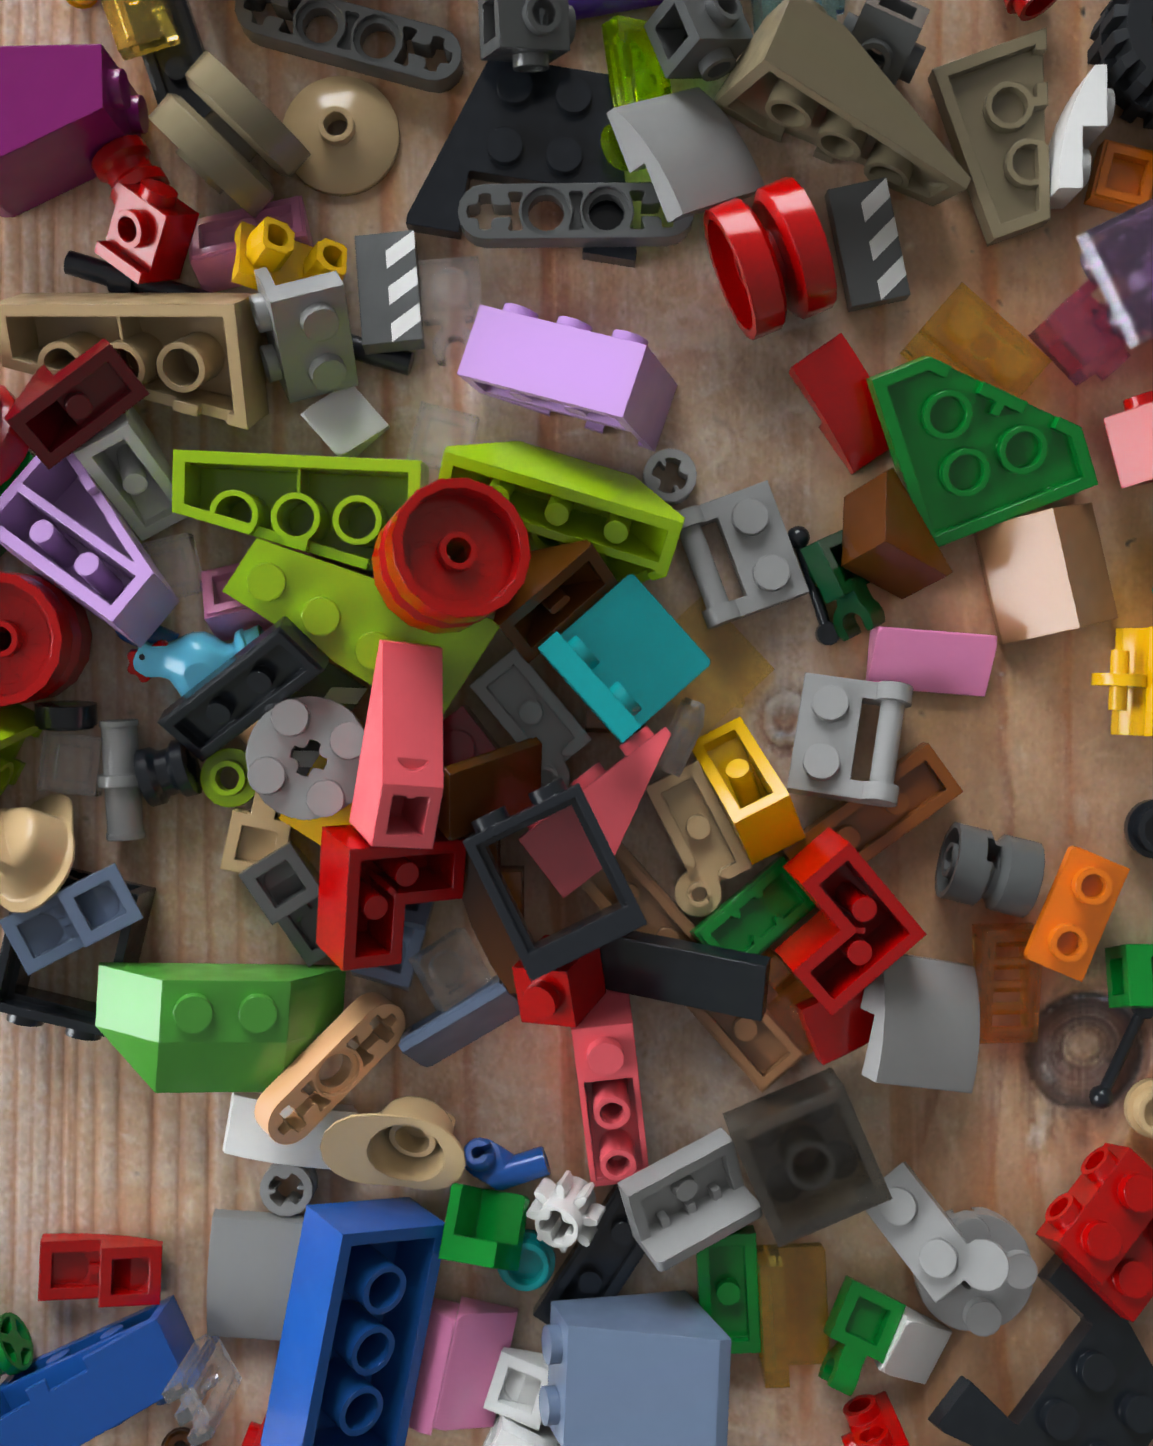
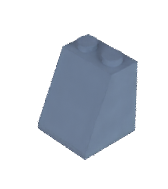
[539,1290,732,1446]

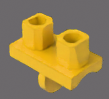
[231,216,347,291]
[1091,626,1153,736]

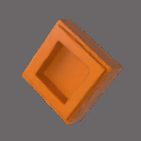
[1083,139,1153,218]

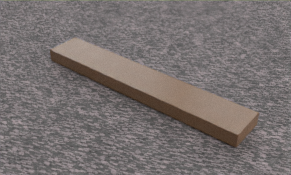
[581,842,807,1093]

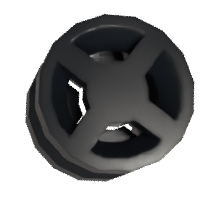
[134,739,203,807]

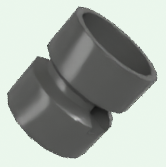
[935,822,1045,918]

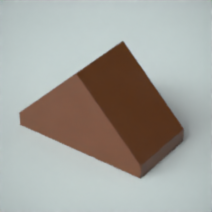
[841,467,953,599]
[493,539,618,664]

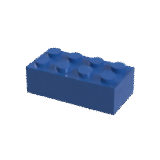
[260,1197,445,1446]

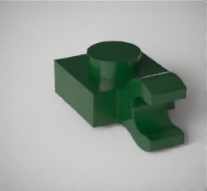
[800,530,885,641]

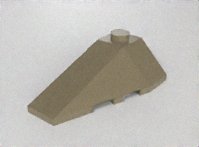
[714,0,971,206]

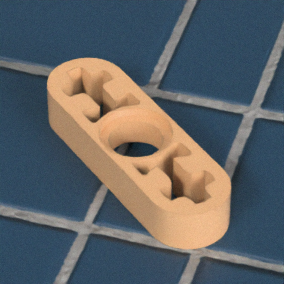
[254,992,406,1145]

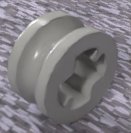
[642,448,697,506]
[260,1163,318,1217]

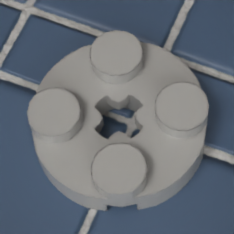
[246,696,364,820]
[913,1207,1038,1337]

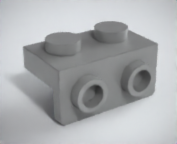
[249,267,359,403]
[617,1127,763,1272]

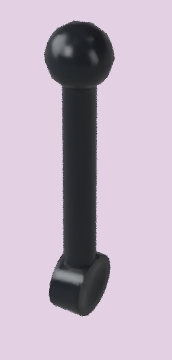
[788,526,840,645]
[1089,1008,1153,1109]

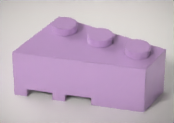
[457,303,677,451]
[0,452,180,648]

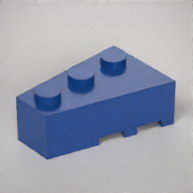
[0,1295,203,1446]

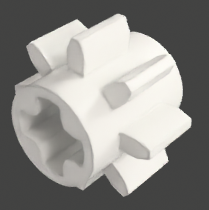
[526,1170,606,1253]

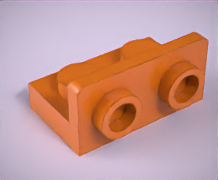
[1024,846,1130,982]

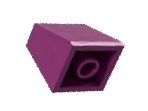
[0,44,149,218]

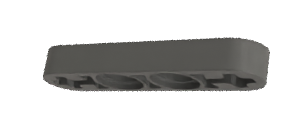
[235,0,464,93]
[458,182,694,248]

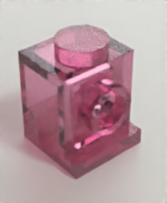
[1028,278,1132,386]

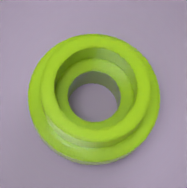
[200,748,255,807]

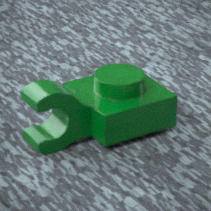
[818,1275,906,1397]

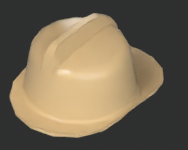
[0,793,75,913]
[320,1096,466,1191]

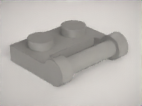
[677,480,809,629]
[787,673,914,807]

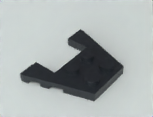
[406,61,637,268]
[928,1253,1153,1446]

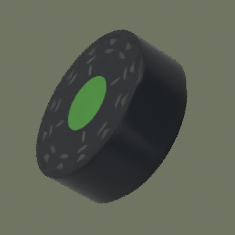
[34,700,98,731]

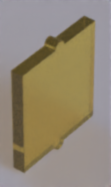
[670,596,774,736]

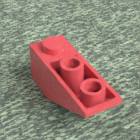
[349,639,443,849]
[518,725,671,899]
[571,989,649,1187]

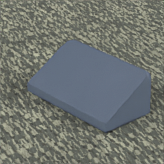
[398,975,520,1067]

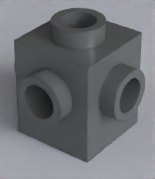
[478,0,576,73]
[644,0,753,81]
[843,0,930,86]

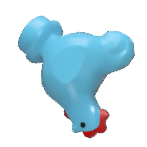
[127,625,264,697]

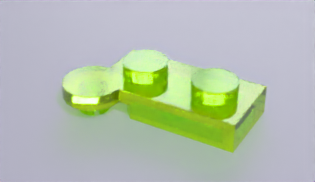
[601,15,672,171]

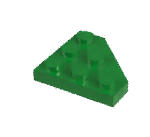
[866,356,1098,547]

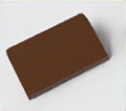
[437,737,542,840]

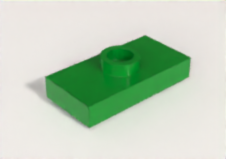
[690,856,816,955]

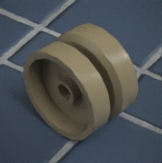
[148,50,311,218]

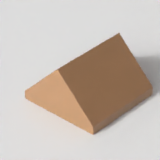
[974,503,1118,645]

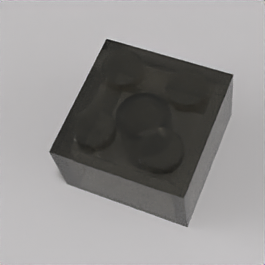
[723,1067,892,1247]

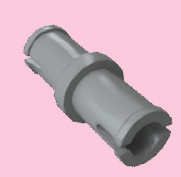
[97,719,146,841]

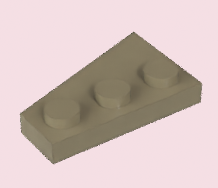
[927,27,1051,247]

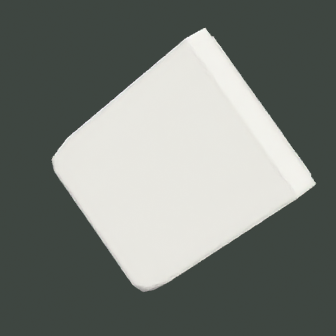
[300,386,390,457]
[874,1306,952,1384]

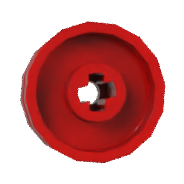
[703,177,837,340]
[372,478,531,634]
[0,571,92,707]

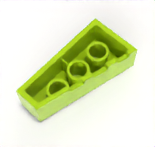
[172,449,429,572]
[222,538,499,714]

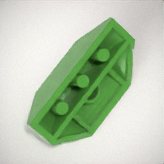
[95,962,346,1093]

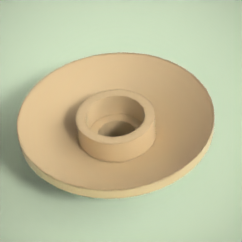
[283,76,400,196]

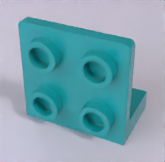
[538,574,710,744]

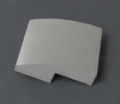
[606,87,764,223]
[860,954,980,1093]
[207,1209,304,1341]

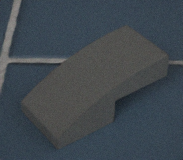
[238,840,327,967]

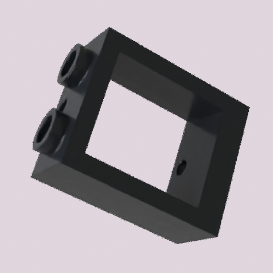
[463,778,647,981]
[0,868,156,1041]

